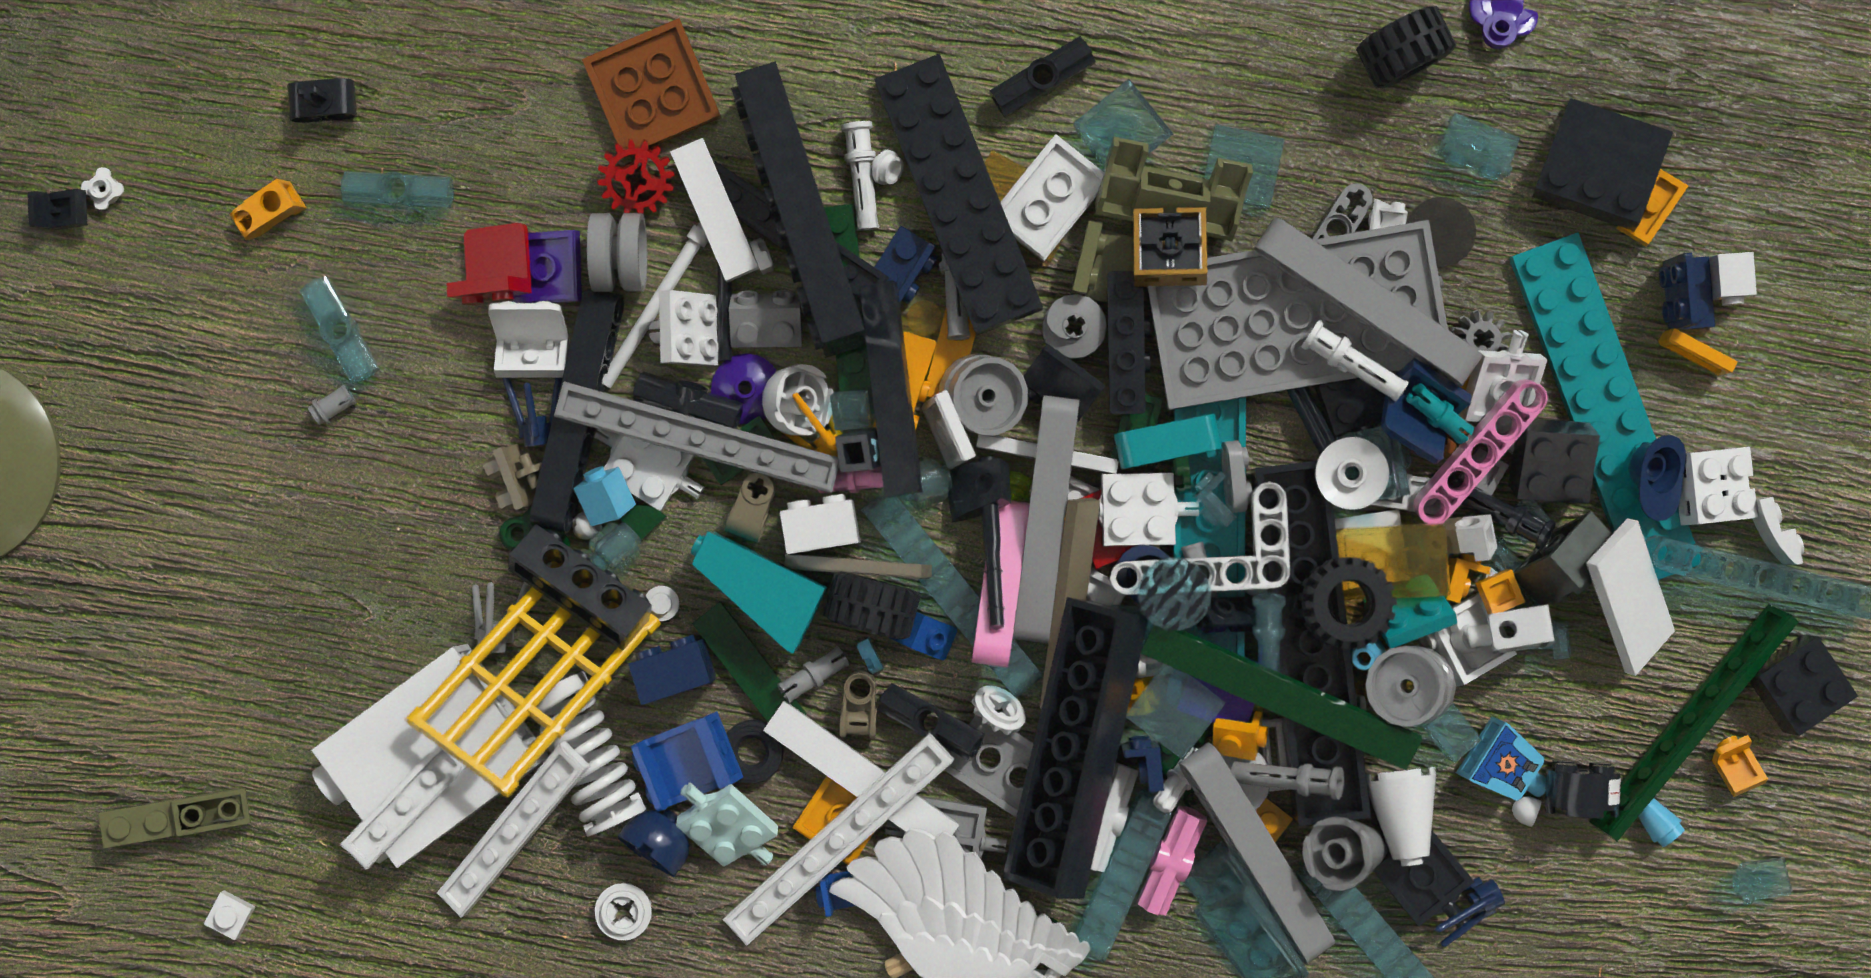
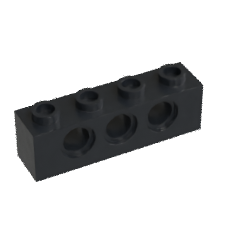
[508,524,652,651]

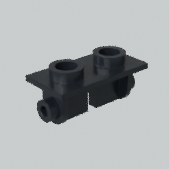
[1196,597,1274,634]

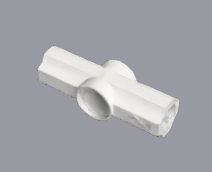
[1091,762,1139,872]

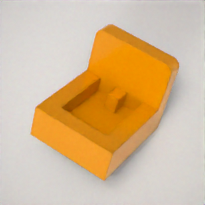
[1213,711,1268,761]
[1712,735,1768,797]

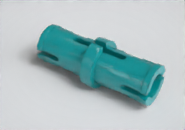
[1406,384,1474,444]

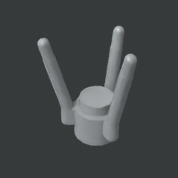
[472,582,530,653]

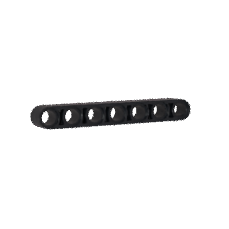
[530,288,624,533]

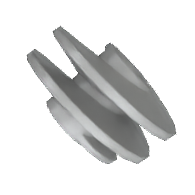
[1042,294,1107,360]

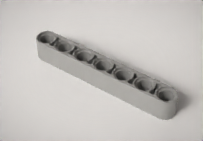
[1254,217,1483,386]
[1013,395,1079,643]
[1179,742,1335,965]

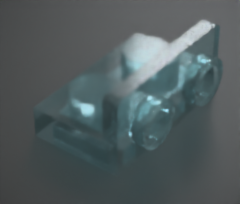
[1437,113,1520,181]

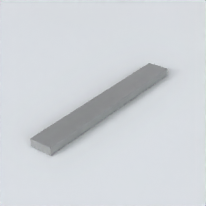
[554,382,839,493]

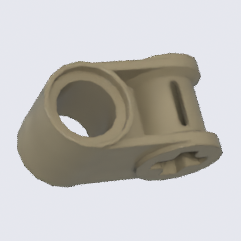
[724,473,776,543]
[840,669,877,739]

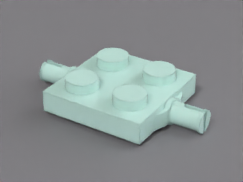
[676,782,778,867]

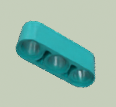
[1114,414,1222,469]

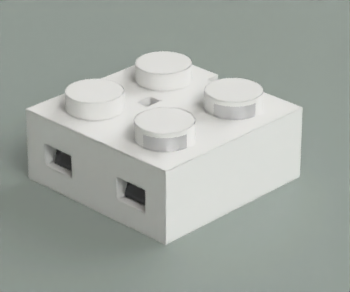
[1679,447,1758,525]

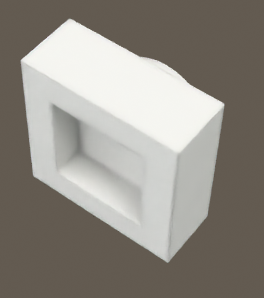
[204,890,255,940]

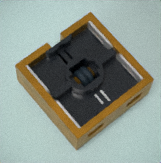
[1134,207,1207,287]

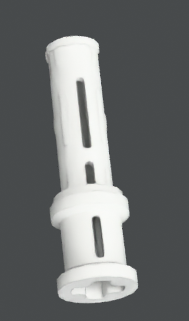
[841,121,879,231]
[1301,320,1409,402]

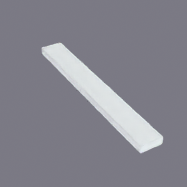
[723,733,954,946]

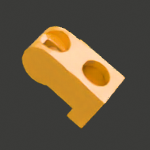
[230,179,307,240]

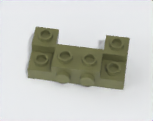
[1095,137,1253,241]

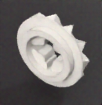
[971,685,1026,735]
[595,883,652,940]

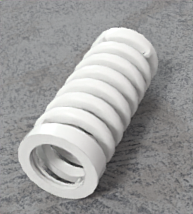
[536,671,646,837]

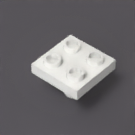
[649,290,719,366]

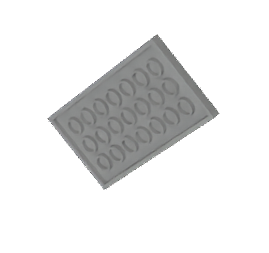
[1147,220,1448,410]

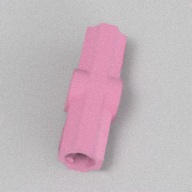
[1137,806,1208,916]

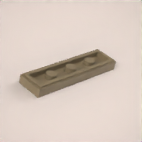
[784,554,932,579]

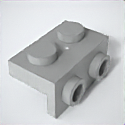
[729,290,802,347]

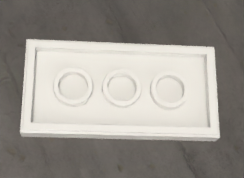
[1586,519,1675,676]

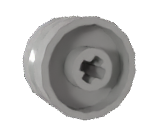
[587,213,648,292]
[939,354,1028,435]
[1366,646,1456,727]

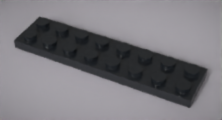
[874,53,1043,336]

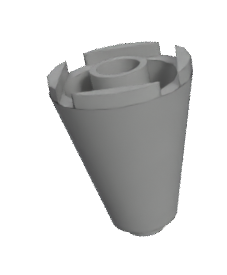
[1303,817,1388,891]

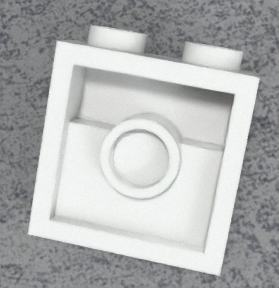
[1418,592,1517,687]

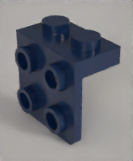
[1381,358,1472,464]

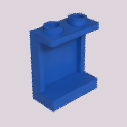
[631,711,743,812]

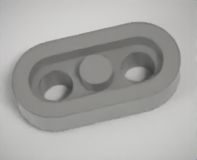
[1220,440,1253,513]

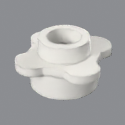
[81,167,124,210]

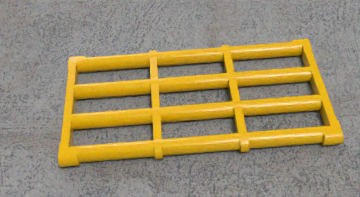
[405,561,661,798]

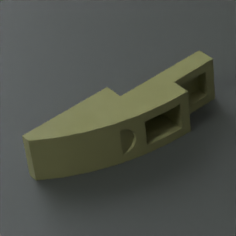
[98,788,251,849]

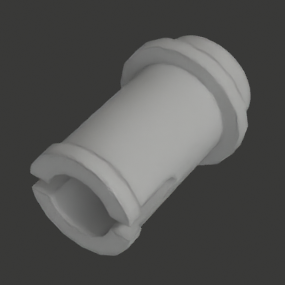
[308,384,357,425]

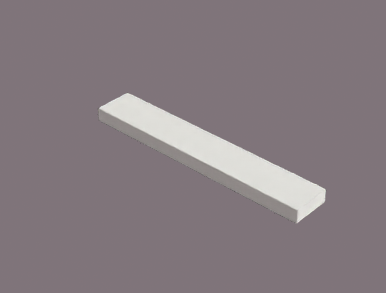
[763,700,959,837]
[437,741,590,918]

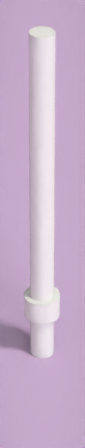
[602,222,708,389]

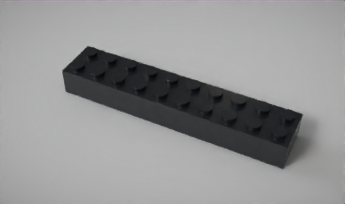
[1250,461,1371,826]

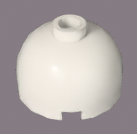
[762,364,834,436]

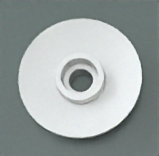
[1316,437,1389,510]

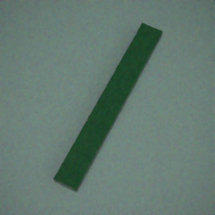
[1589,604,1799,842]
[1141,619,1422,770]

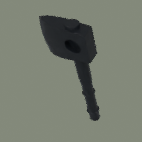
[948,456,1011,630]

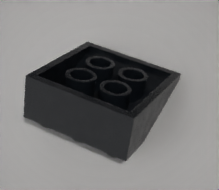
[1532,98,1673,231]

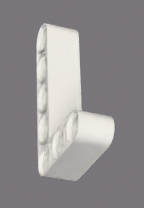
[1110,482,1290,594]

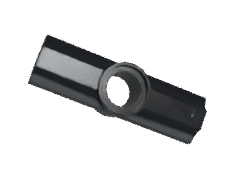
[989,36,1096,118]
[633,371,743,429]
[877,683,985,761]

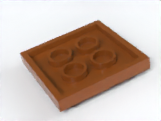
[582,18,722,158]

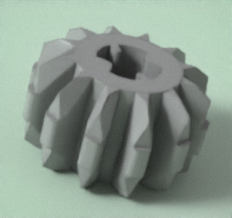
[1450,310,1511,351]

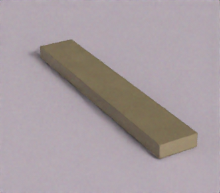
[1040,498,1100,709]

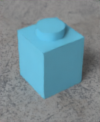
[573,466,636,526]

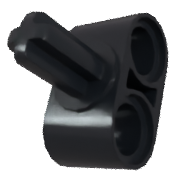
[287,78,357,123]

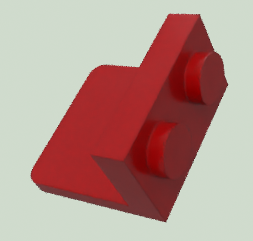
[446,223,532,305]

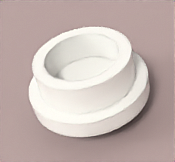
[871,149,903,185]
[646,586,680,621]

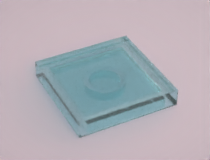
[1203,124,1285,209]
[1126,664,1226,760]

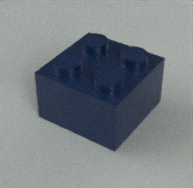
[628,634,717,705]

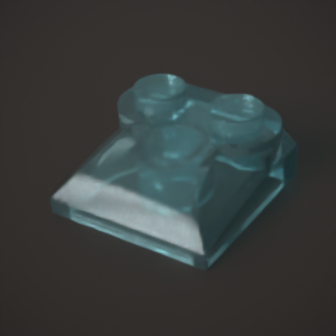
[1073,79,1173,167]

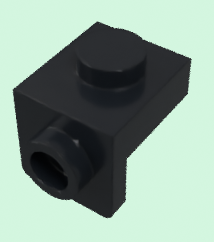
[27,189,88,230]

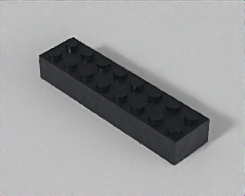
[731,61,866,358]
[1002,597,1149,899]

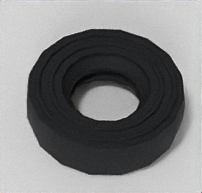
[726,720,784,784]

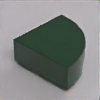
[1170,456,1191,495]
[620,505,667,541]

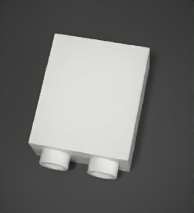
[311,644,549,868]

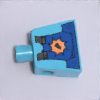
[1456,716,1546,801]

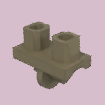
[483,444,542,510]

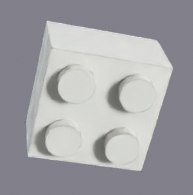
[780,494,861,554]

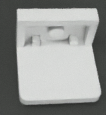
[488,301,570,378]

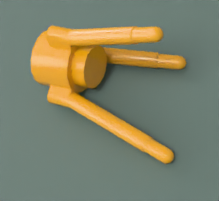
[780,393,843,457]

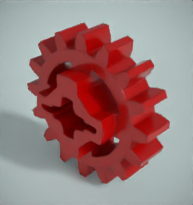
[597,138,674,214]

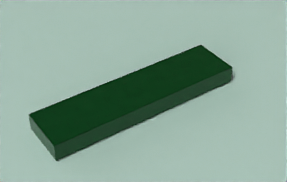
[692,601,807,722]

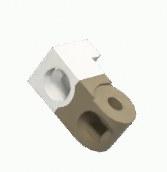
[1423,515,1497,561]

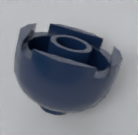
[617,809,690,877]

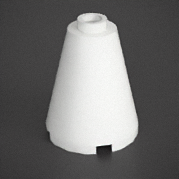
[1366,767,1436,866]

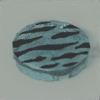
[1138,557,1211,630]

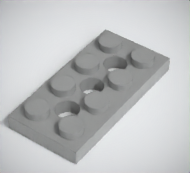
[944,715,1033,817]

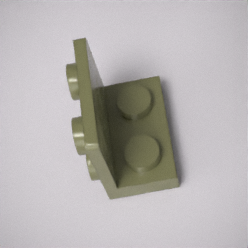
[1070,221,1145,303]

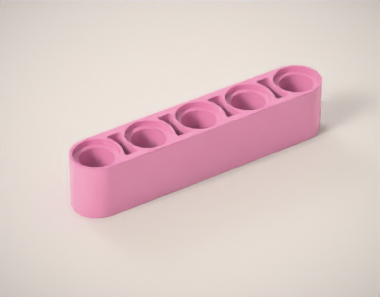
[1413,379,1548,525]
[972,500,1030,668]

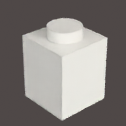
[1709,252,1757,306]

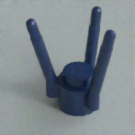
[502,378,562,447]
[1435,877,1505,947]

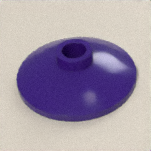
[711,354,776,424]

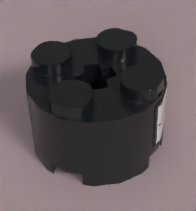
[1545,760,1621,818]

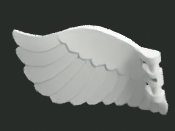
[829,828,1090,978]

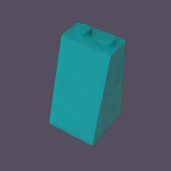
[690,531,828,654]

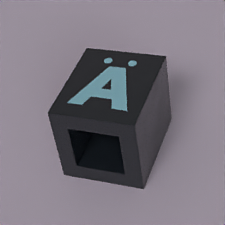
[835,427,881,472]

